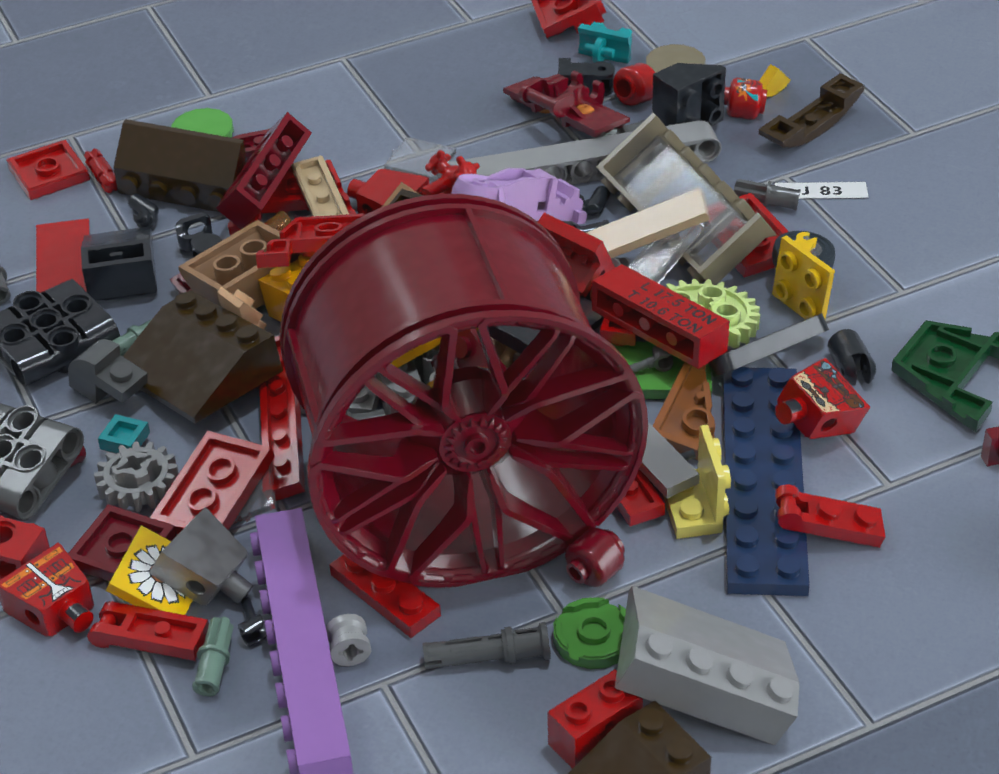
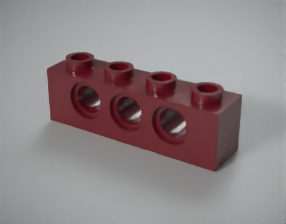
[215,112,312,229]

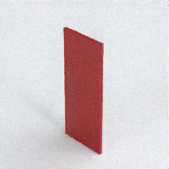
[36,218,90,293]

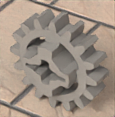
[94,441,179,512]

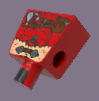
[775,358,870,439]

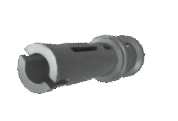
[422,622,551,670]

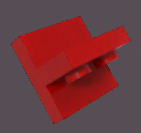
[538,212,615,298]

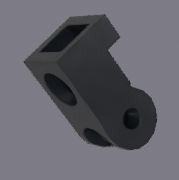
[558,58,615,96]

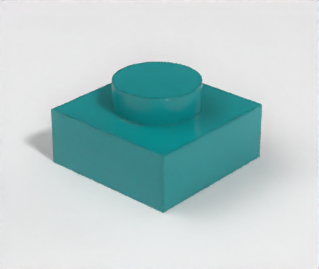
[98,414,150,453]

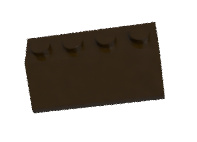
[113,119,247,212]

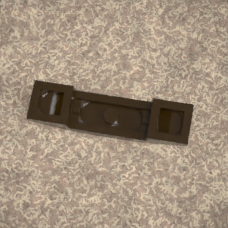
[758,73,865,148]

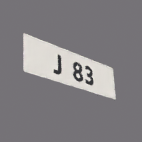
[775,182,869,199]

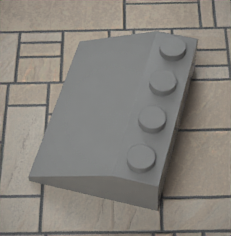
[615,586,800,745]

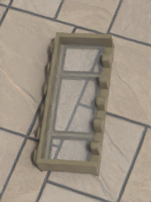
[596,113,777,285]

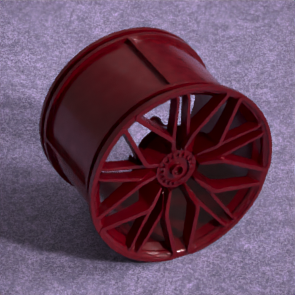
[280,194,648,588]

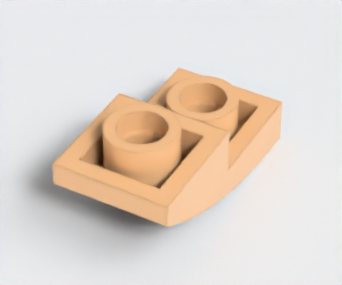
[217,287,267,329]

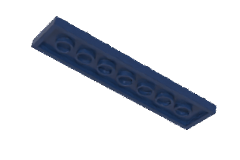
[723,367,810,596]

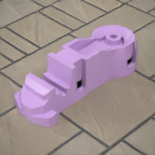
[451,168,587,224]

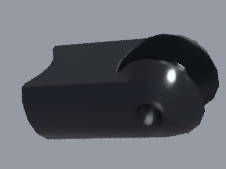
[827,329,876,386]

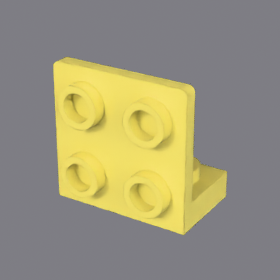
[663,425,731,539]

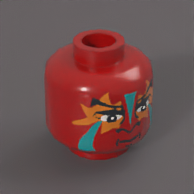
[724,77,767,120]

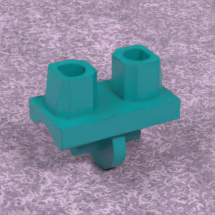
[578,22,632,64]

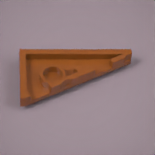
[653,362,715,460]

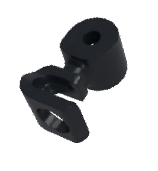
[176,212,222,257]

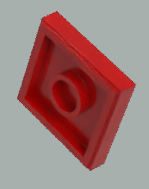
[6,140,90,200]

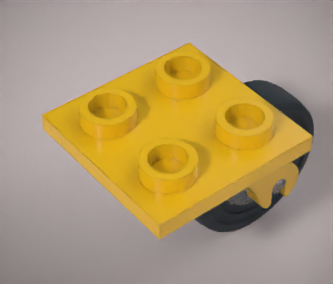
[772,231,835,320]

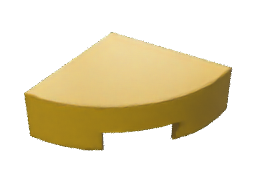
[760,64,790,97]

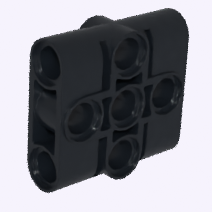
[0,279,120,386]

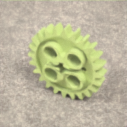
[666,279,760,353]

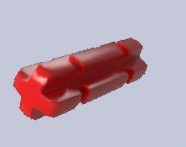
[84,148,118,193]

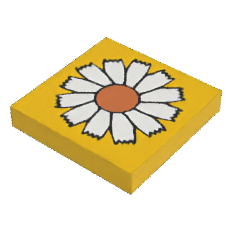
[105,526,193,615]

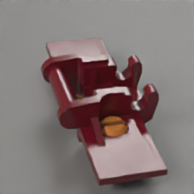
[503,71,630,138]

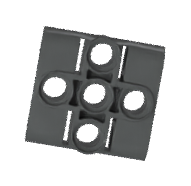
[0,403,84,520]

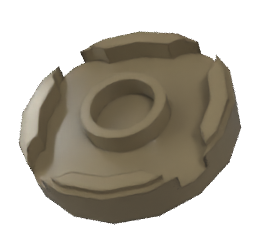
[646,44,706,73]

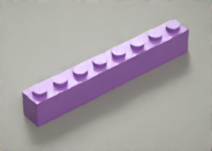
[250,508,353,774]

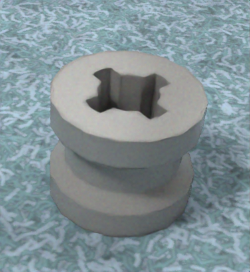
[326,614,371,667]

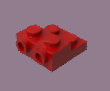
[531,0,607,38]

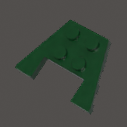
[891,320,999,432]

